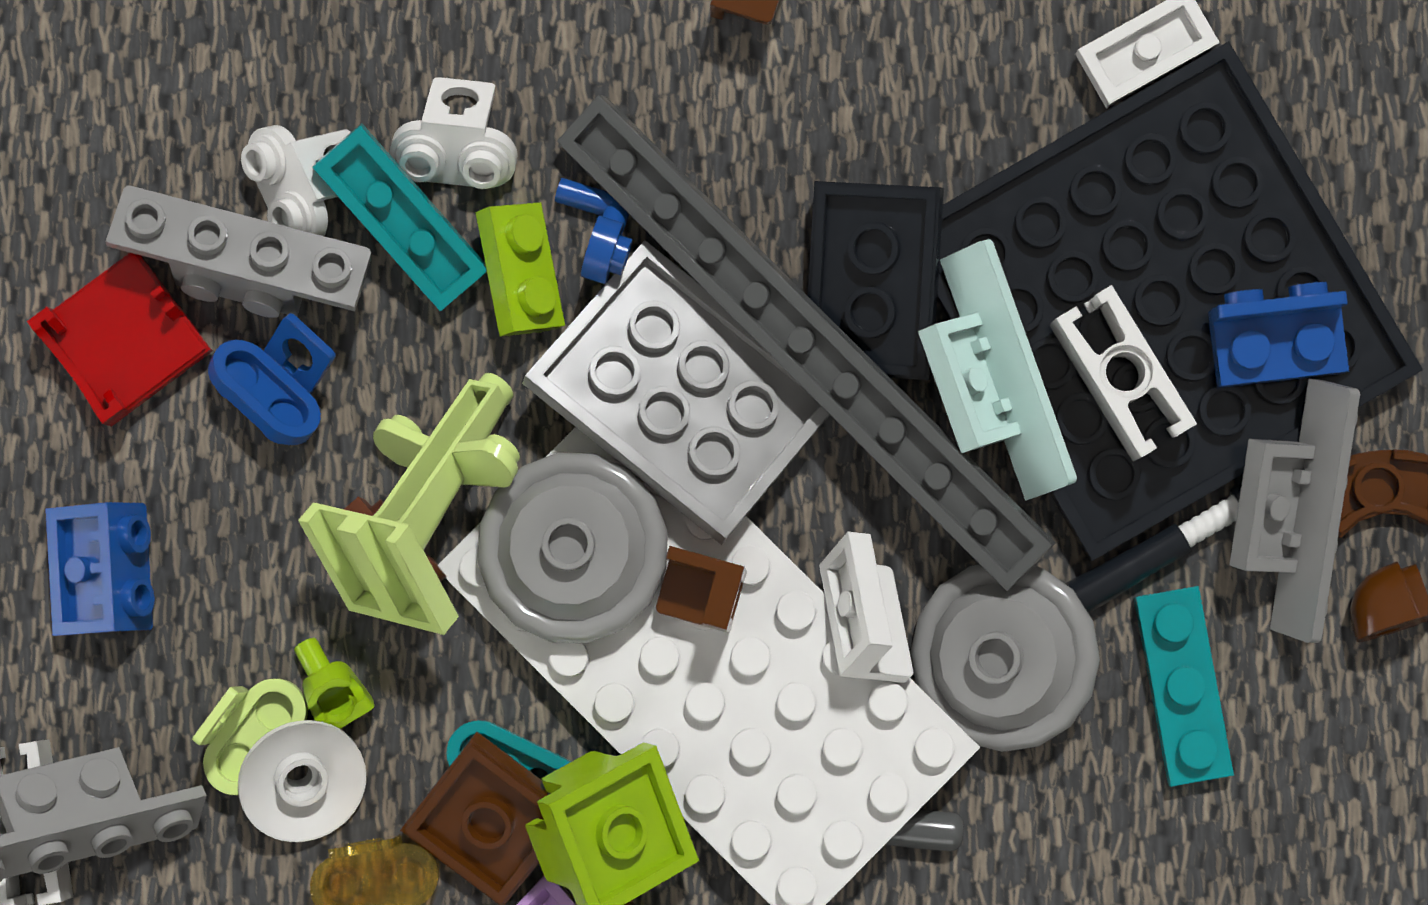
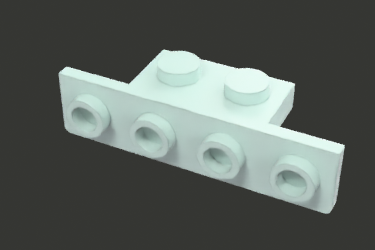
[918,239,1077,501]

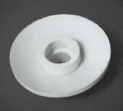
[238,720,366,842]

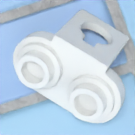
[390,77,518,189]
[241,125,351,236]

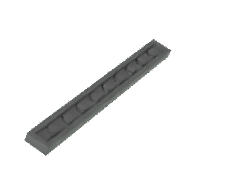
[557,95,1056,591]

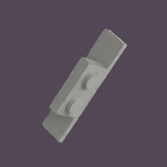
[105,186,372,318]
[1229,379,1360,643]
[0,747,207,882]

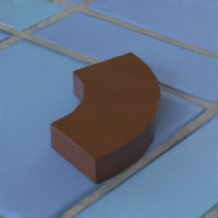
[1338,449,1428,538]

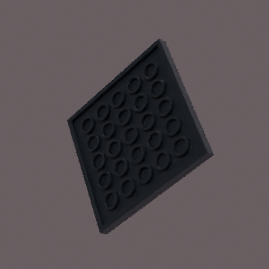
[937,41,1423,562]

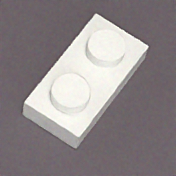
[1075,0,1220,109]

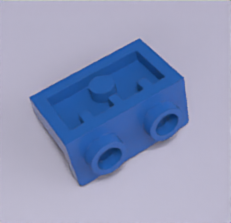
[1208,282,1349,388]
[46,502,155,636]

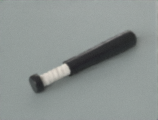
[1065,483,1242,614]

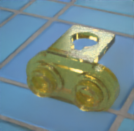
[310,834,439,905]

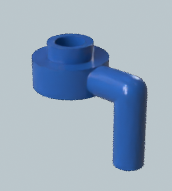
[554,178,633,284]

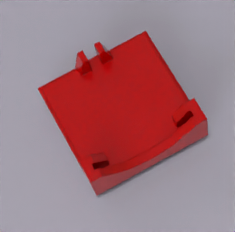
[26,253,213,427]

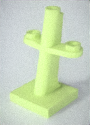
[298,373,520,635]

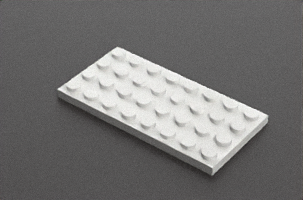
[438,427,980,905]

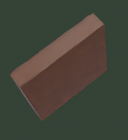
[400,731,551,905]

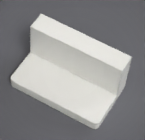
[819,531,913,683]

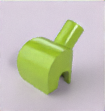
[294,638,375,729]

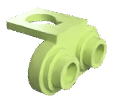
[192,679,308,795]

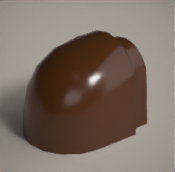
[1350,561,1428,643]

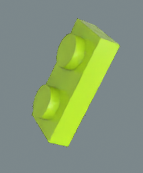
[475,202,565,337]

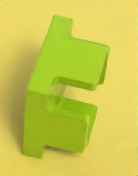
[525,742,699,905]

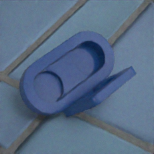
[208,313,336,445]

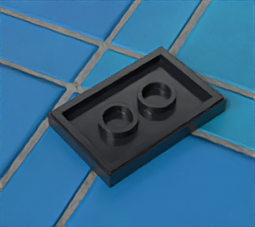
[808,181,944,380]

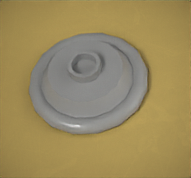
[477,453,668,643]
[910,564,1100,752]

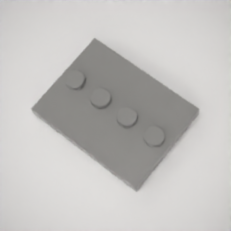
[522,240,830,545]

